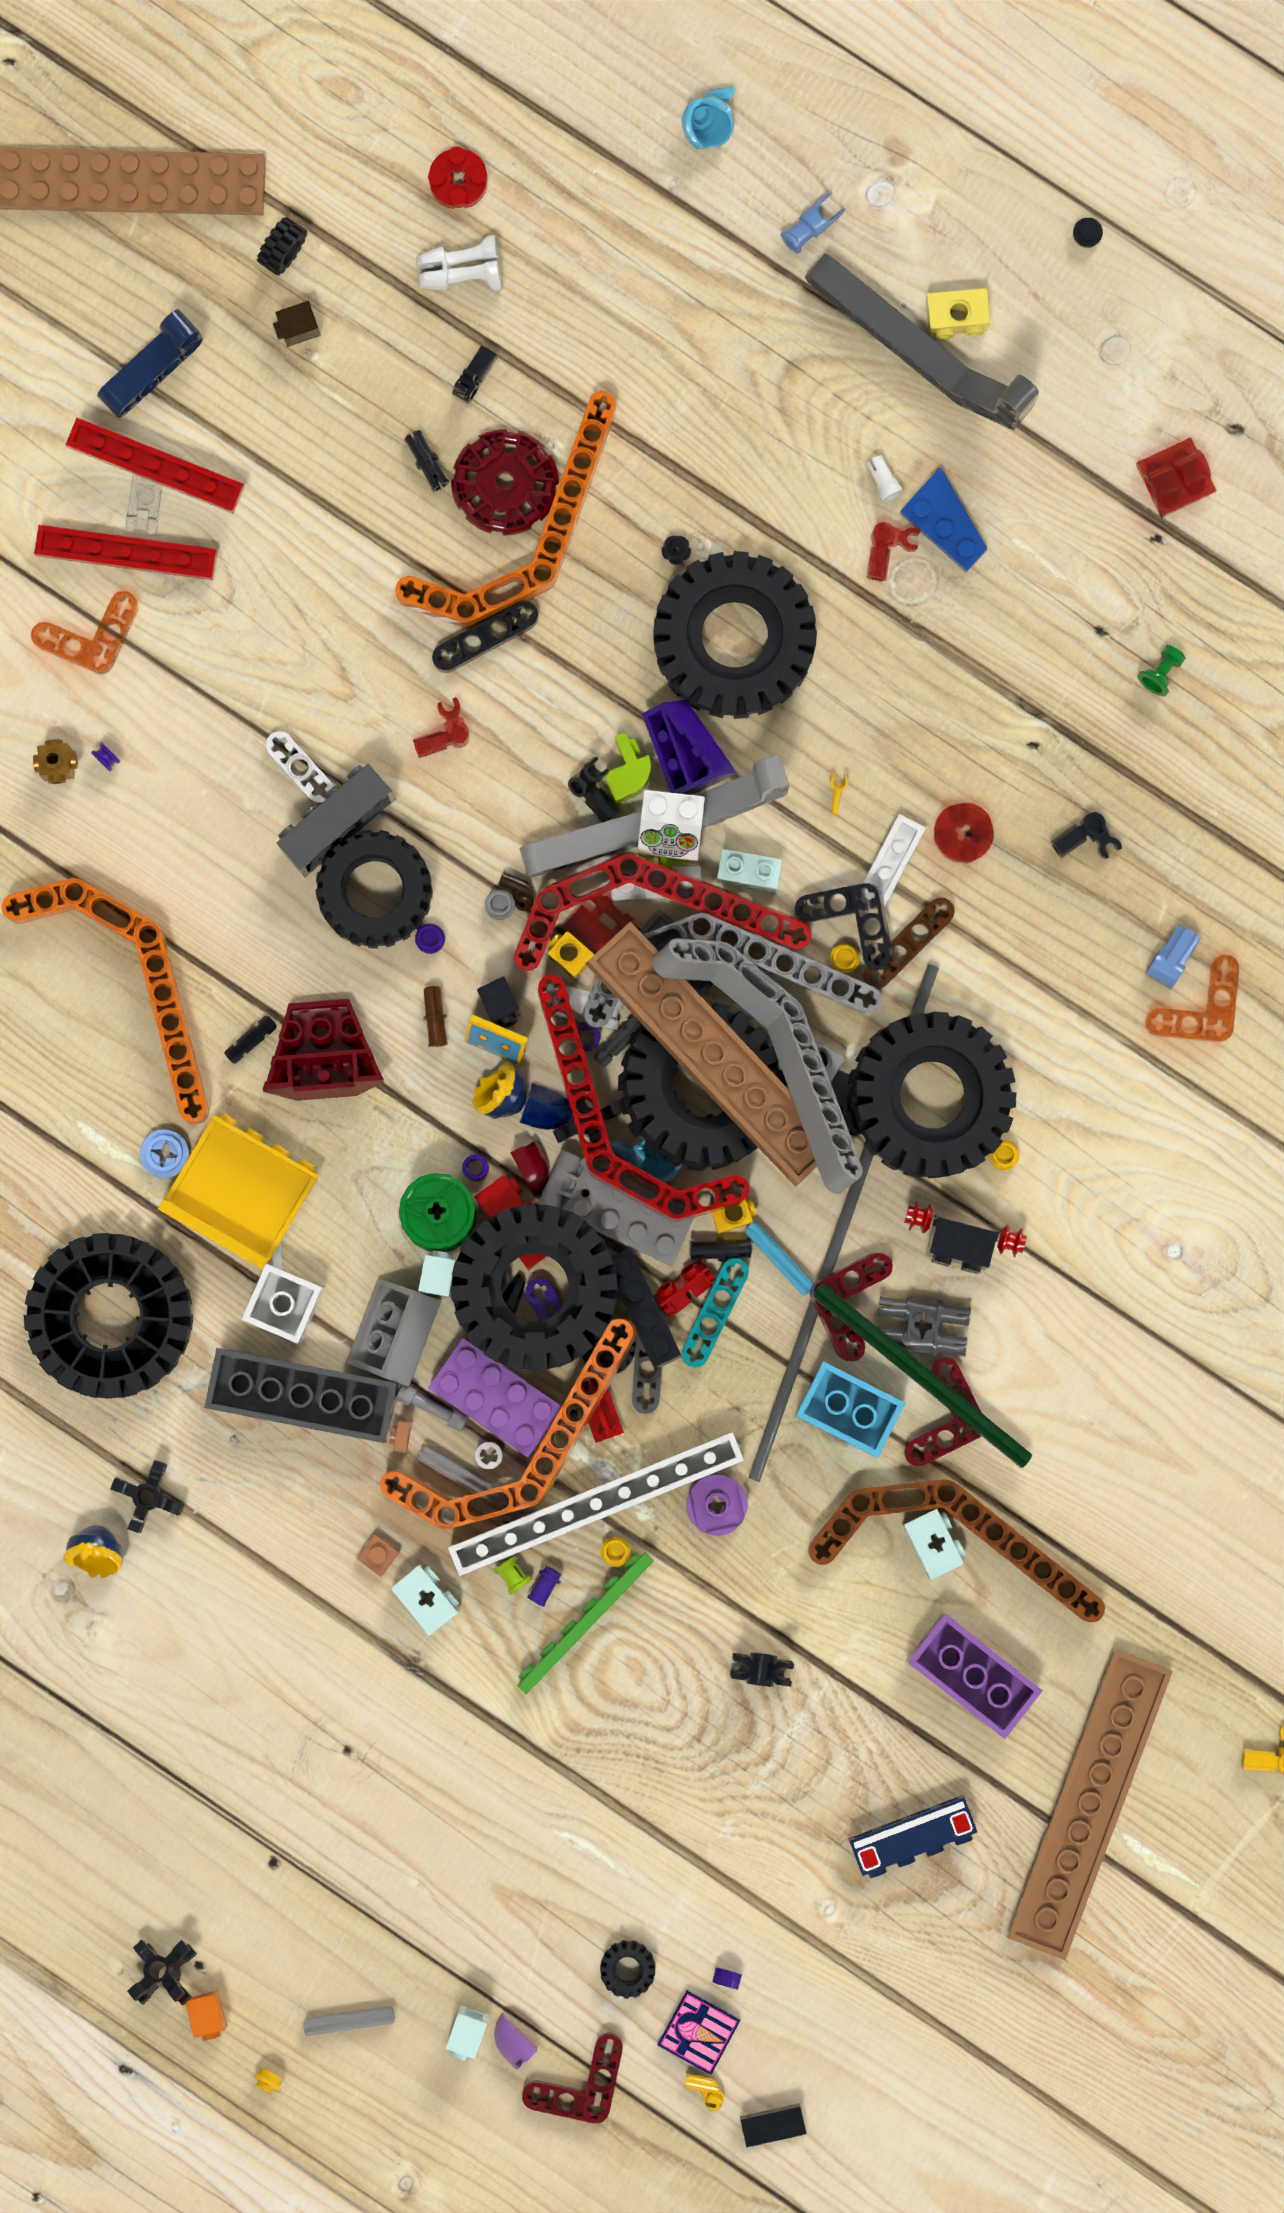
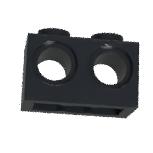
[477,976,522,1028]

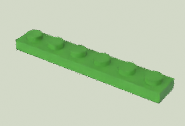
[518,1552,654,1694]

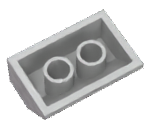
[346,1278,441,1387]

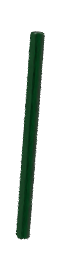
[812,1284,1032,1468]

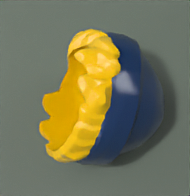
[472,1062,526,1119]
[63,1525,122,1578]

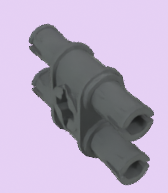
[877,1296,971,1357]

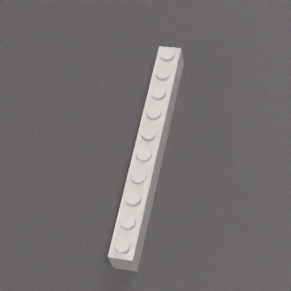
[448,1432,744,1576]

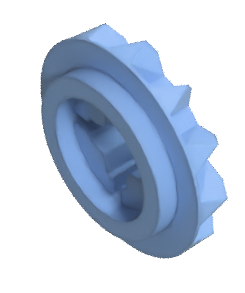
[140,1130,189,1178]

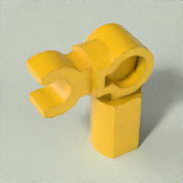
[1241,1726,1284,1775]

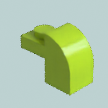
[604,732,651,805]

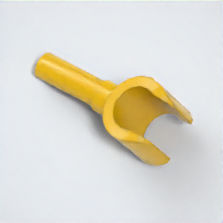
[829,770,848,815]

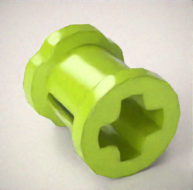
[493,1555,532,1595]

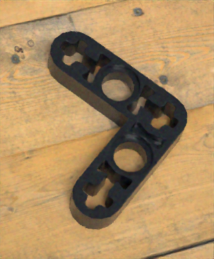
[795,883,893,970]

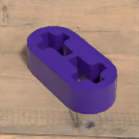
[526,1278,563,1320]

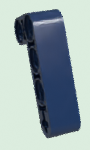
[97,309,203,418]

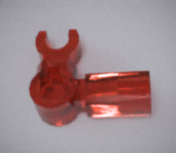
[866,522,920,582]
[412,697,470,759]

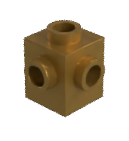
[33,739,78,784]

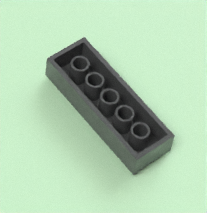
[204,1348,399,1443]

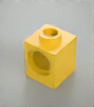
[547,931,595,980]
[709,1195,757,1235]

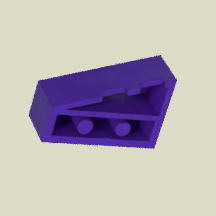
[642,699,737,795]

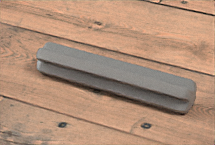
[303,2006,395,2036]

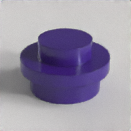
[415,924,445,954]

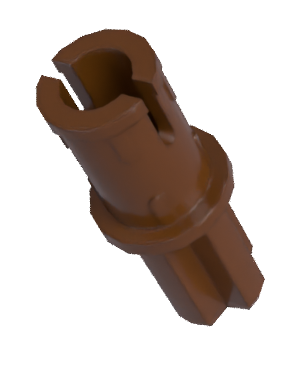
[423,986,448,1047]

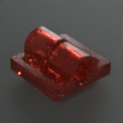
[1136,437,1217,518]

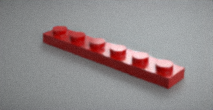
[65,417,245,514]
[34,524,218,581]

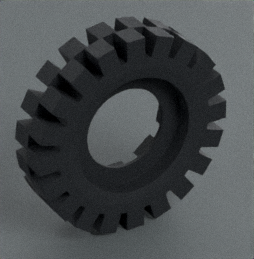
[653,551,817,719]
[847,1011,1017,1179]
[451,1204,618,1371]

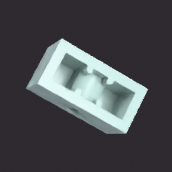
[717,849,782,894]
[418,1250,455,1298]
[902,1509,966,1580]
[391,1564,459,1636]
[446,2005,490,2061]

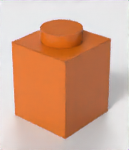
[186,1990,227,2041]

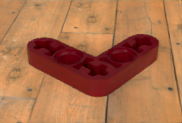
[810,1253,893,1362]
[904,1357,982,1466]
[522,2033,623,2123]

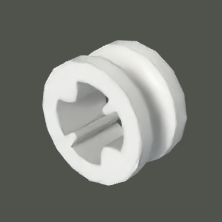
[475,1442,503,1469]

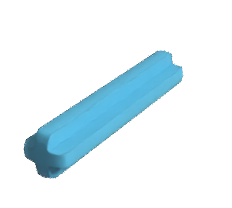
[745,1221,813,1296]

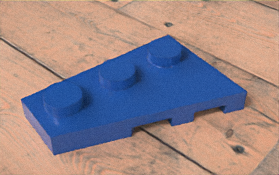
[900,467,987,573]

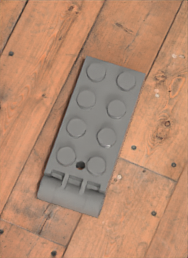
[538,1150,694,1266]

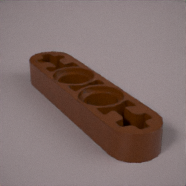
[863,898,955,990]

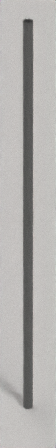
[748,964,939,1482]

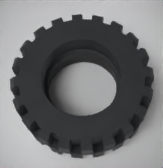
[315,830,433,949]

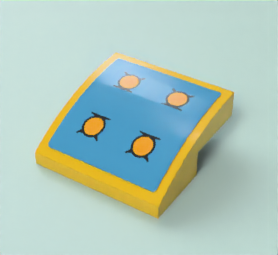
[465,1014,529,1065]

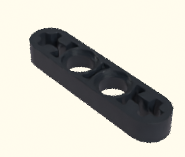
[432,601,539,673]

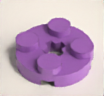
[687,1474,748,1536]

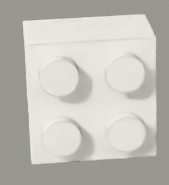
[242,1264,324,1344]

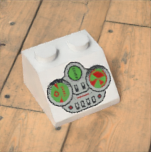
[637,790,705,861]

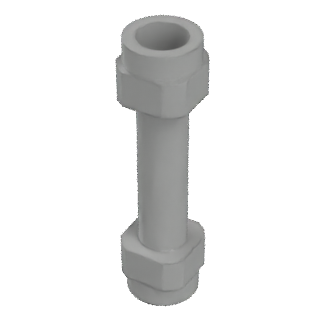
[396,1385,469,1432]

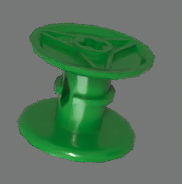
[399,1173,477,1252]

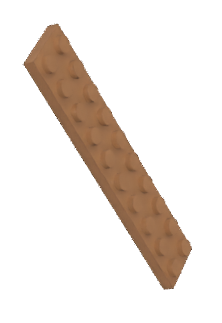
[0,148,265,216]
[585,921,817,1187]
[1007,1648,1173,1960]

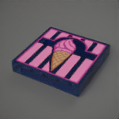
[657,1989,741,2075]

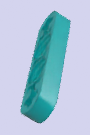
[682,1258,749,1368]

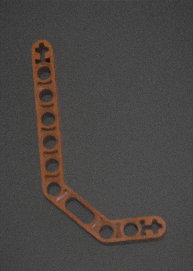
[808,1479,1105,1622]

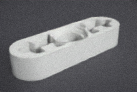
[266,731,333,805]

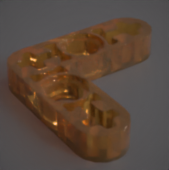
[31,591,139,675]
[1145,954,1239,1043]

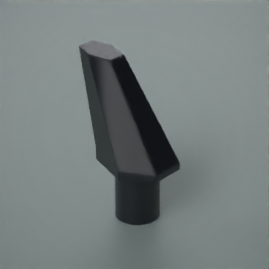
[502,1273,526,1314]

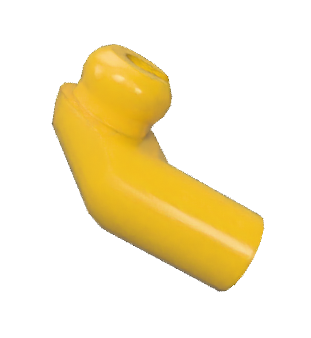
[684,2073,724,2111]

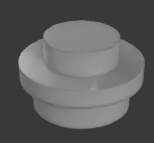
[485,890,515,920]

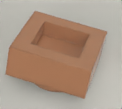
[389,1421,412,1453]
[357,1534,400,1577]

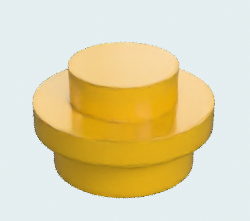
[830,943,860,974]
[989,1140,1019,1171]
[600,1536,631,1567]
[253,2068,283,2095]

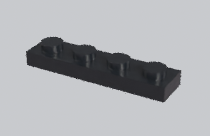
[611,1248,682,1370]

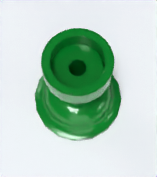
[1137,645,1186,697]

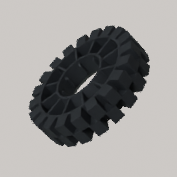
[618,1003,787,1171]
[24,1233,193,1399]

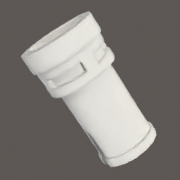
[866,455,904,503]

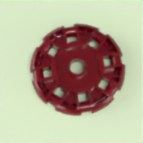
[451,429,559,536]

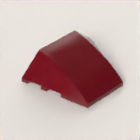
[263,999,384,1101]

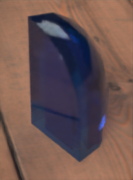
[520,1083,572,1130]

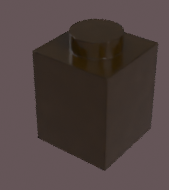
[273,300,321,347]

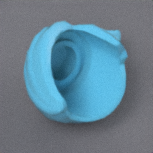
[682,86,735,150]
[609,1136,682,1184]

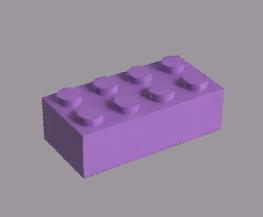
[428,1338,562,1458]
[906,1612,1043,1739]

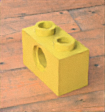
[925,288,990,339]

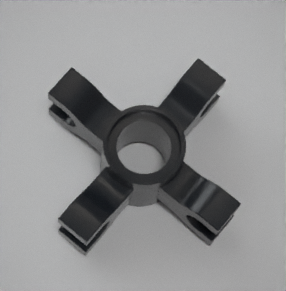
[553,1099,622,1158]
[110,1460,185,1533]
[730,1652,794,1687]
[127,1939,197,2005]

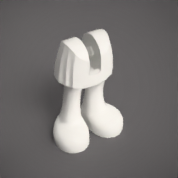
[416,235,503,291]

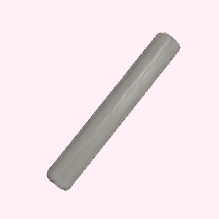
[417,1446,526,1520]

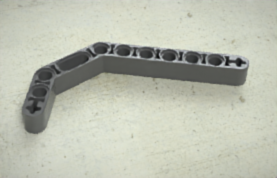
[805,254,1039,430]

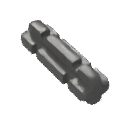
[594,1017,644,1067]

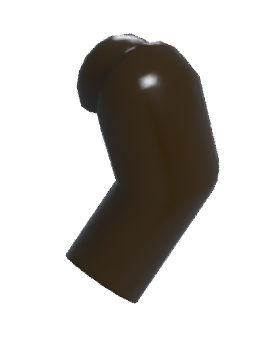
[498,871,534,911]

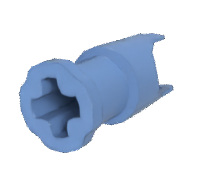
[780,192,845,254]

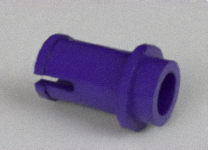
[527,1566,562,1607]

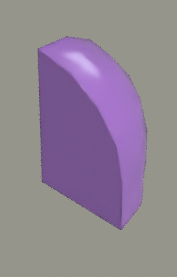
[494,2013,538,2069]

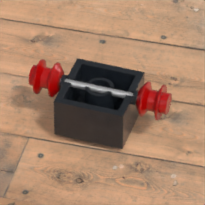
[904,1201,1027,1274]

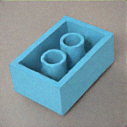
[795,1361,905,1458]

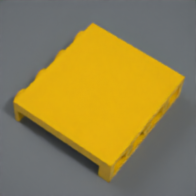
[158,1113,319,1270]

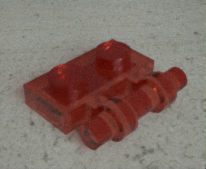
[562,894,641,954]

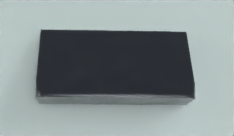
[740,2103,806,2148]

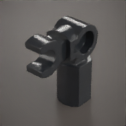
[452,346,497,404]
[568,757,621,822]
[1050,812,1122,860]

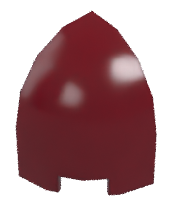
[510,1140,550,1197]

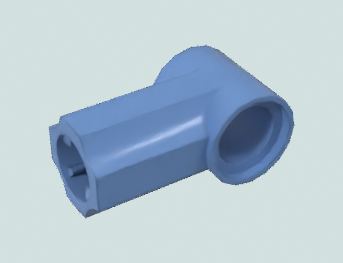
[1146,925,1201,989]

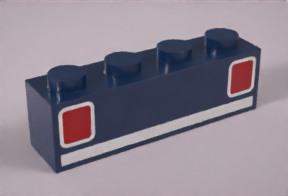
[848,1795,977,1878]

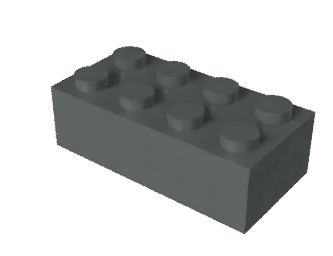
[276,764,396,878]

